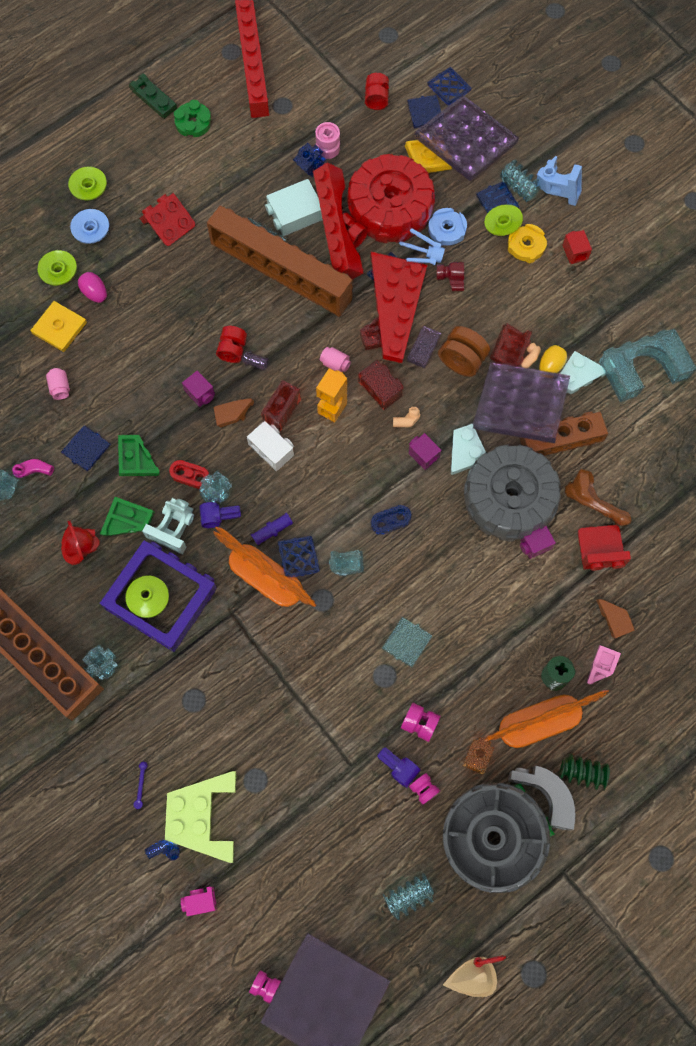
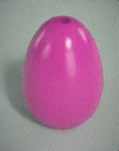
[78,272,107,303]

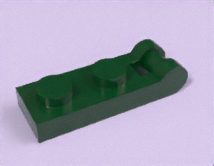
[129,73,177,119]

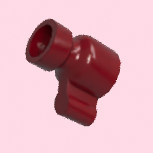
[437,262,464,291]

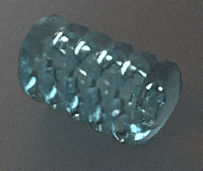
[500,159,541,202]
[382,873,434,920]

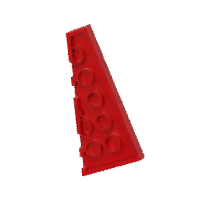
[370,252,427,363]

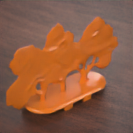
[213,527,316,607]
[484,690,609,748]

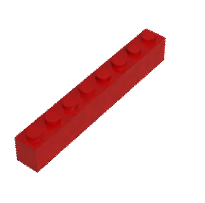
[235,0,269,118]

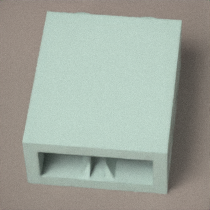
[265,179,323,236]

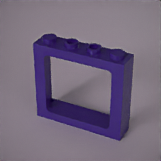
[99,540,217,652]

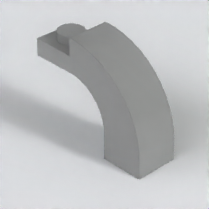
[508,766,575,831]

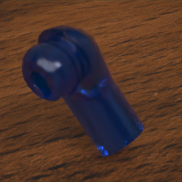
[145,840,180,861]

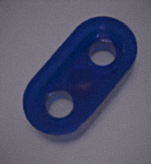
[371,505,411,535]

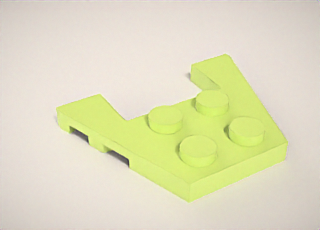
[165,771,236,863]

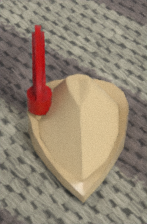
[443,955,506,997]

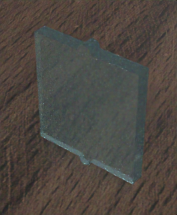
[247,218,287,241]
[382,617,432,667]

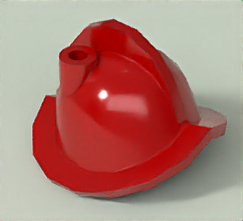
[61,521,99,565]

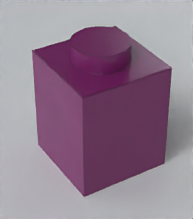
[182,370,215,407]
[408,433,441,470]
[520,526,556,559]

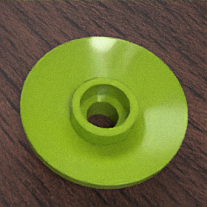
[68,167,107,200]
[484,205,523,236]
[37,250,77,286]
[126,576,169,618]

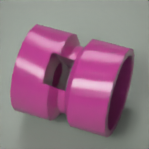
[401,703,441,742]

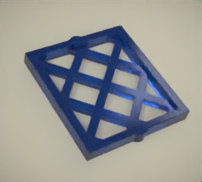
[427,67,472,106]
[278,536,320,577]

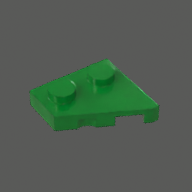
[118,435,159,476]
[100,497,155,536]

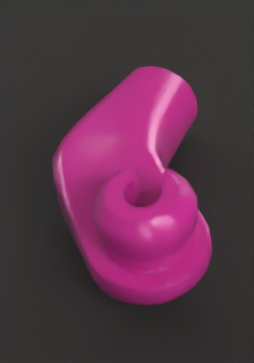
[12,459,54,478]

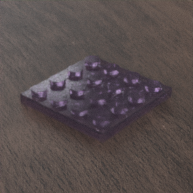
[414,95,519,181]
[473,362,570,443]
[261,933,390,1046]

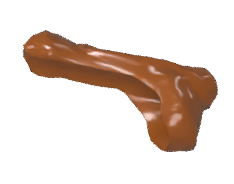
[565,469,632,526]

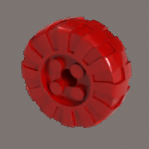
[347,154,435,243]

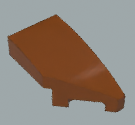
[214,398,254,428]
[596,598,635,638]

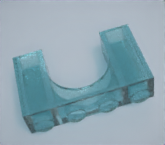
[599,328,696,402]

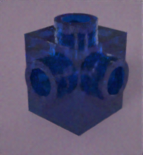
[293,142,327,177]

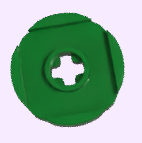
[174,100,211,137]

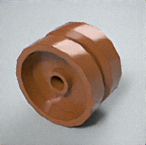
[438,326,490,377]

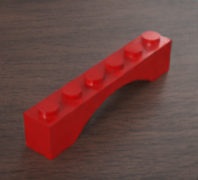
[313,162,364,279]

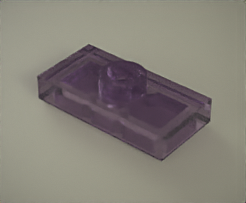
[407,326,441,368]

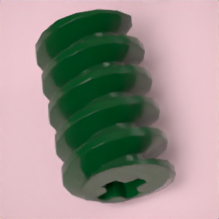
[541,656,576,691]
[559,753,610,791]

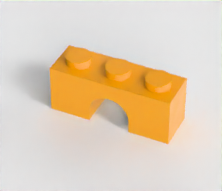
[316,368,347,423]

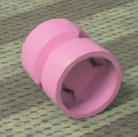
[315,122,340,159]

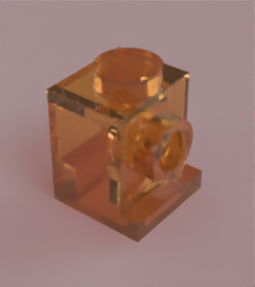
[462,737,494,775]

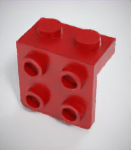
[139,193,195,246]
[577,525,631,571]

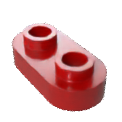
[169,460,210,489]

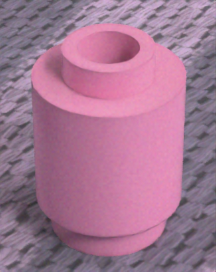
[320,347,351,372]
[46,368,70,400]

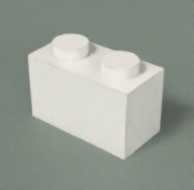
[247,421,294,472]

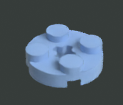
[428,208,467,246]

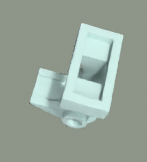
[142,498,194,554]

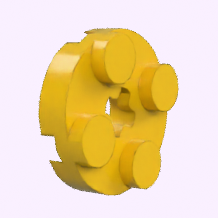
[508,224,547,263]

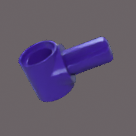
[200,502,241,528]
[377,747,421,788]

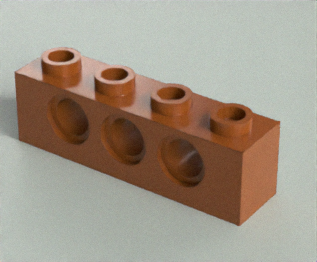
[519,412,608,456]

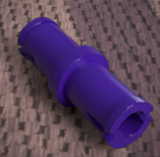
[251,513,293,546]

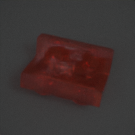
[490,323,532,370]

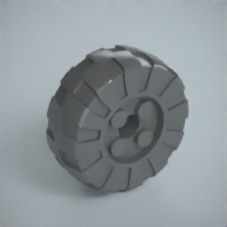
[464,444,561,542]
[443,783,550,893]

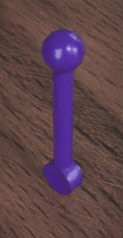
[134,761,148,809]

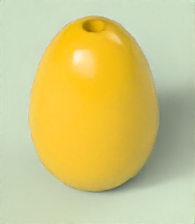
[539,345,567,378]

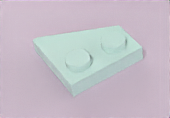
[554,351,608,394]
[451,424,485,475]

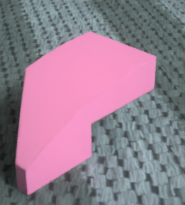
[586,645,621,684]

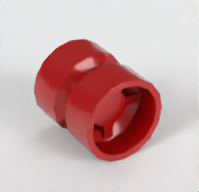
[365,73,389,110]
[343,212,368,249]
[216,326,247,363]

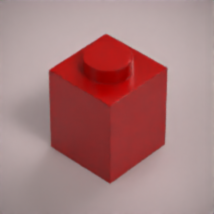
[562,230,592,264]

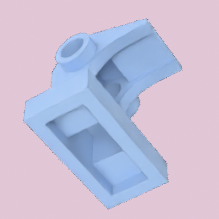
[537,156,582,206]

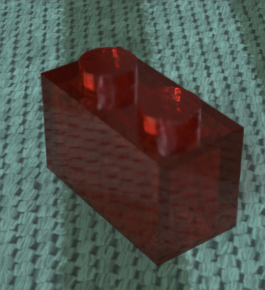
[358,360,403,410]
[261,380,301,432]

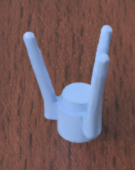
[399,229,445,265]

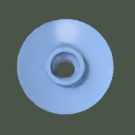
[70,209,109,244]

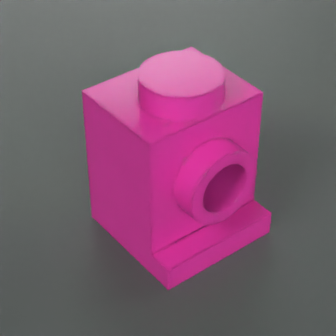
[181,887,217,916]

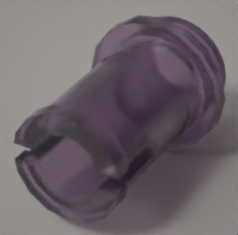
[242,350,269,371]

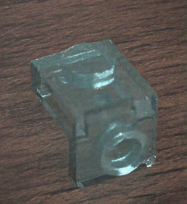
[329,550,364,576]

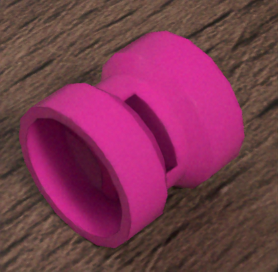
[409,773,440,805]
[249,970,281,1004]

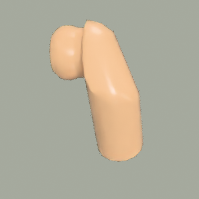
[519,343,541,370]
[393,407,420,427]

